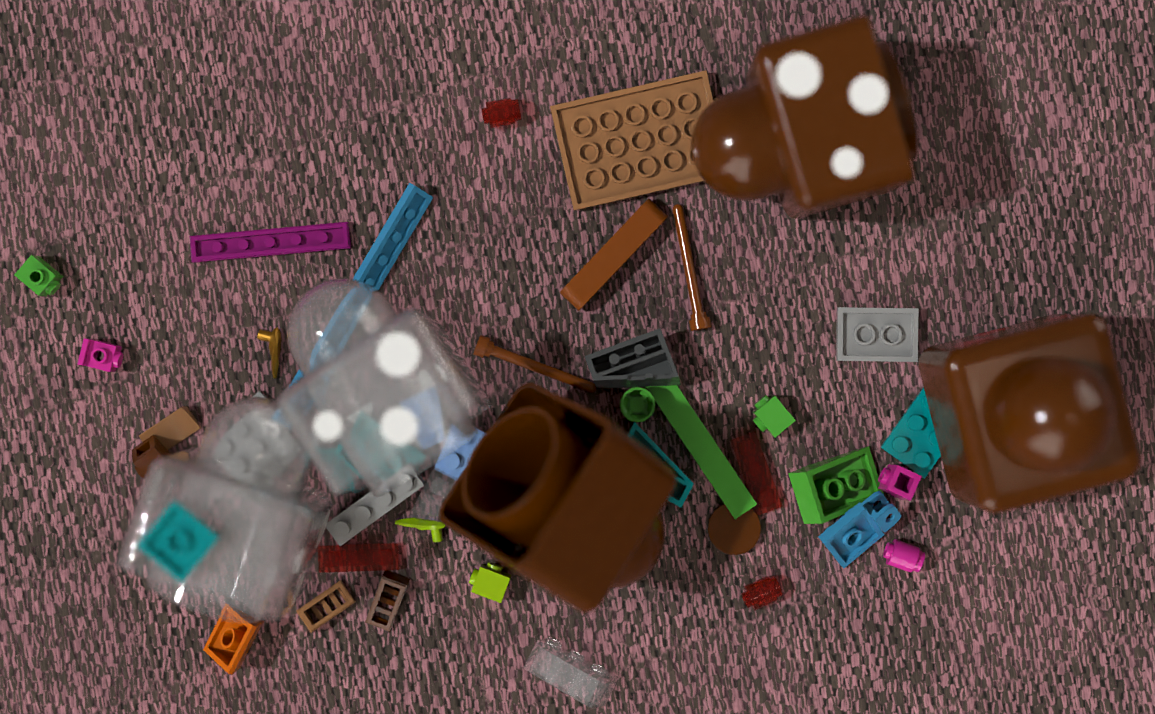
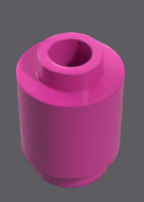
[883,539,925,573]

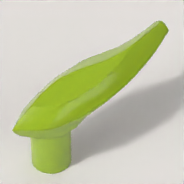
[395,517,445,542]

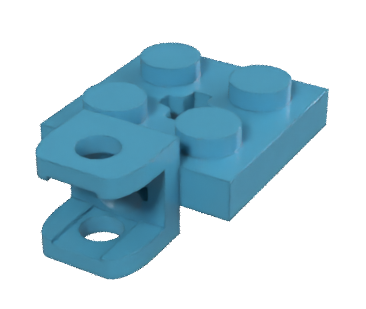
[818,491,901,569]

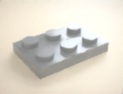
[836,307,919,362]

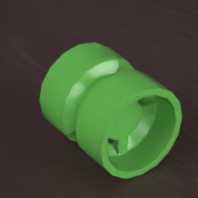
[619,387,655,422]

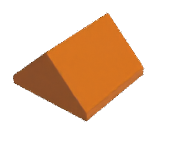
[203,603,264,675]

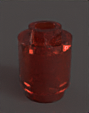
[481,97,522,128]
[741,576,783,611]

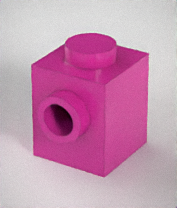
[878,464,922,501]

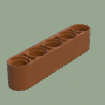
[560,198,669,311]

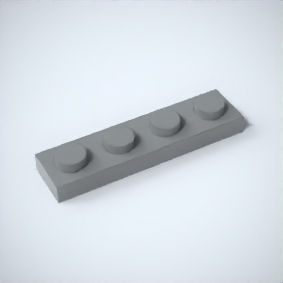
[326,462,426,546]

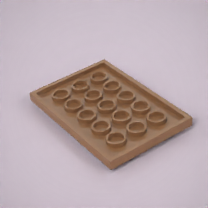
[550,70,713,211]

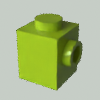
[469,562,511,603]

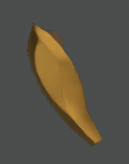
[257,327,281,379]

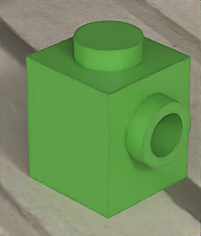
[14,255,63,297]
[752,395,796,437]

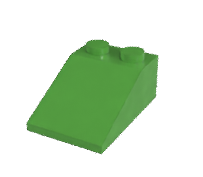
[788,446,884,524]

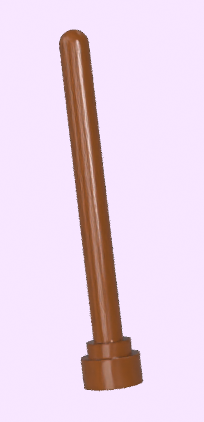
[673,204,712,331]
[473,335,597,393]

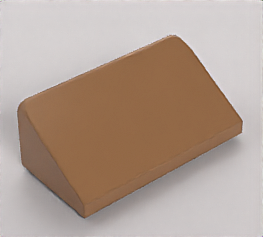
[139,406,201,450]

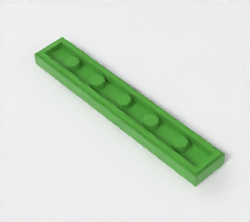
[646,385,757,519]

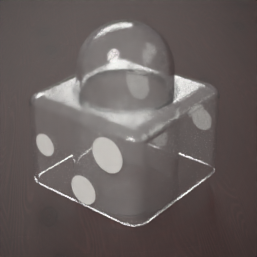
[278,278,492,498]
[116,397,333,622]

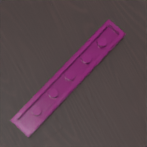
[189,222,351,263]

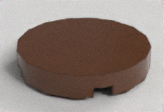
[707,503,761,555]

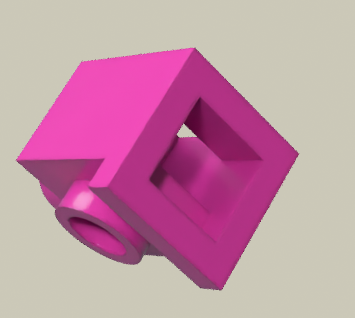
[77,338,123,372]

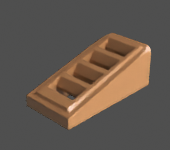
[296,580,356,633]

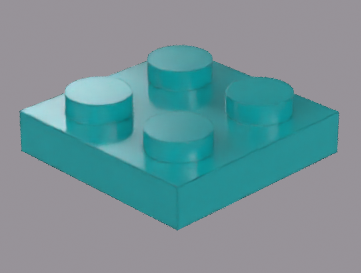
[136,500,221,583]

